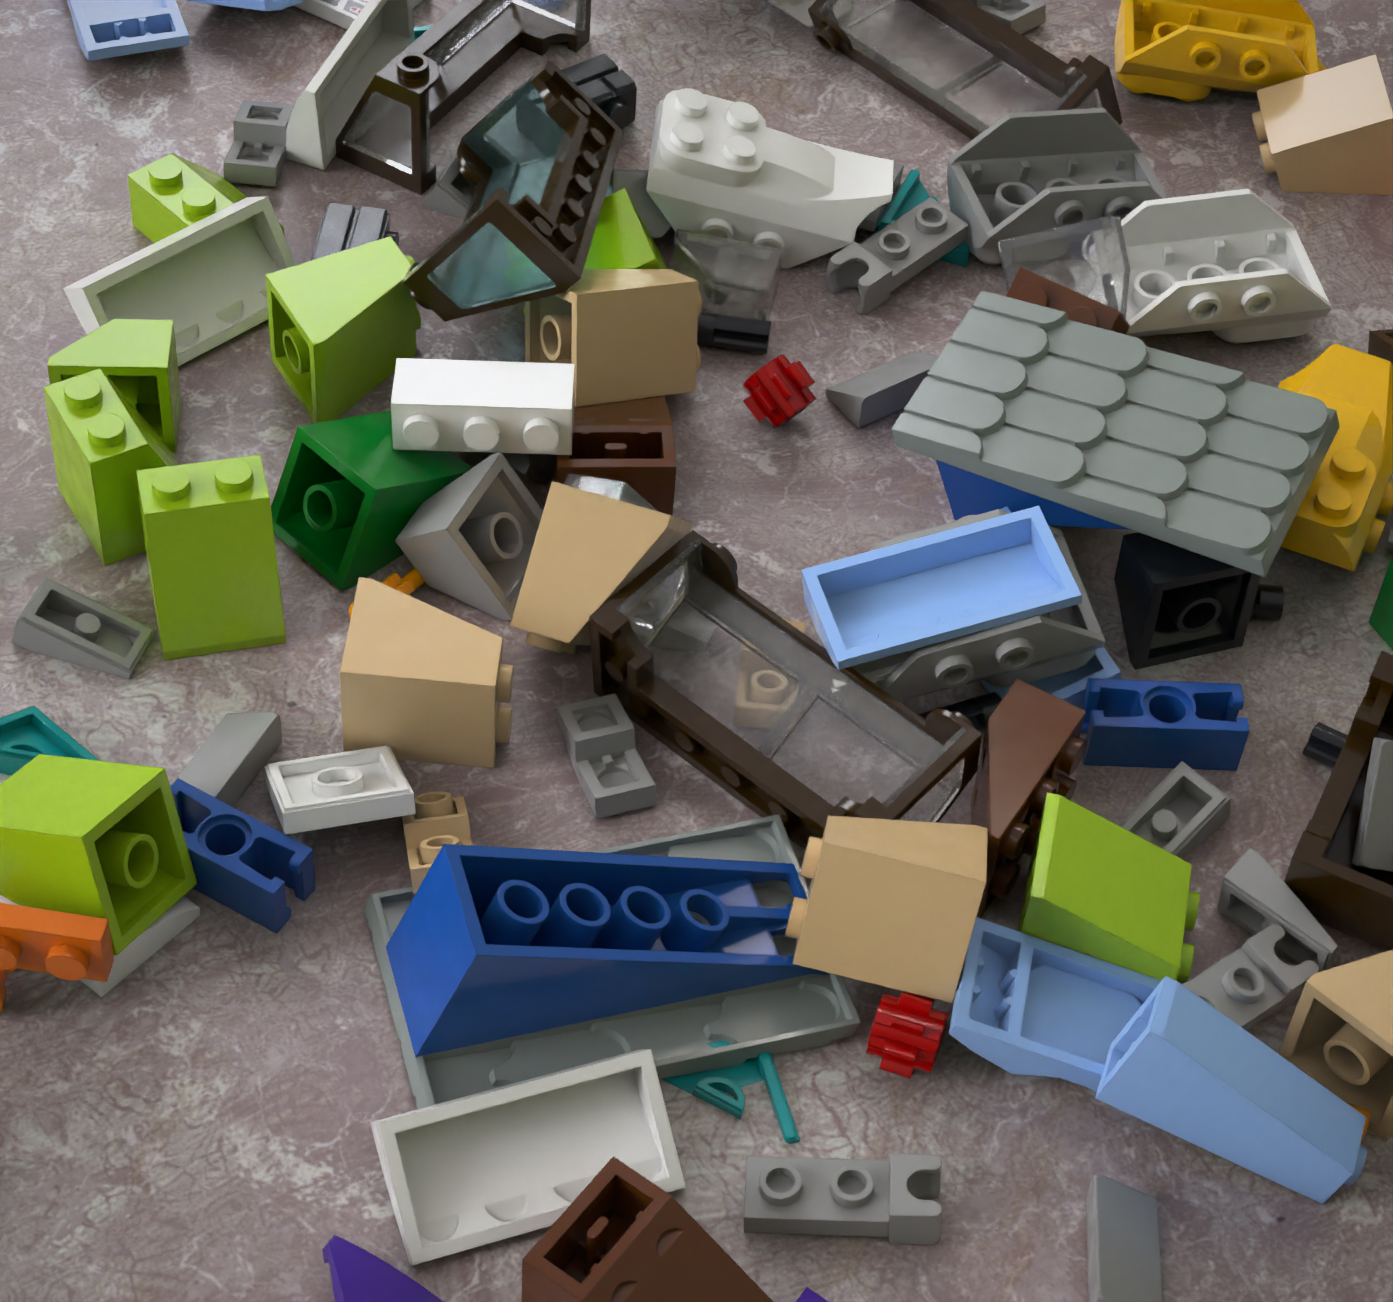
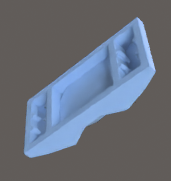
[66,0,190,61]
[949,917,1162,1111]

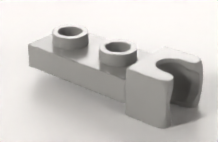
[826,197,969,315]
[1182,924,1319,1030]
[744,1153,942,1245]

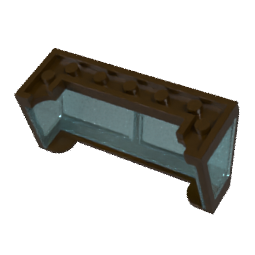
[403,58,624,321]

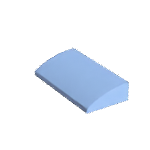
[801,506,1082,670]

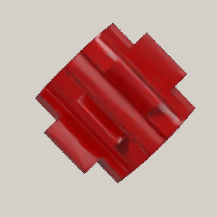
[742,354,816,429]
[866,991,949,1079]

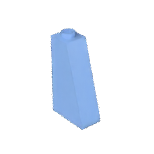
[1095,976,1367,1204]

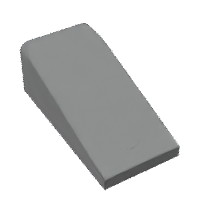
[11,577,157,679]
[1118,761,1231,859]
[1217,847,1338,972]

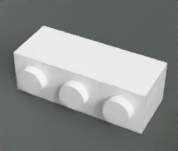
[391,358,575,455]

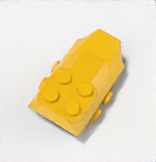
[1114,0,1327,102]
[1278,344,1393,573]

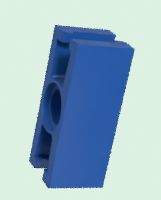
[1081,678,1250,771]
[170,778,315,934]

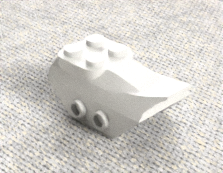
[646,88,894,269]
[1075,188,1332,344]

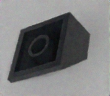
[1114,532,1261,670]

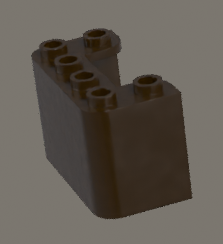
[1284,651,1393,951]

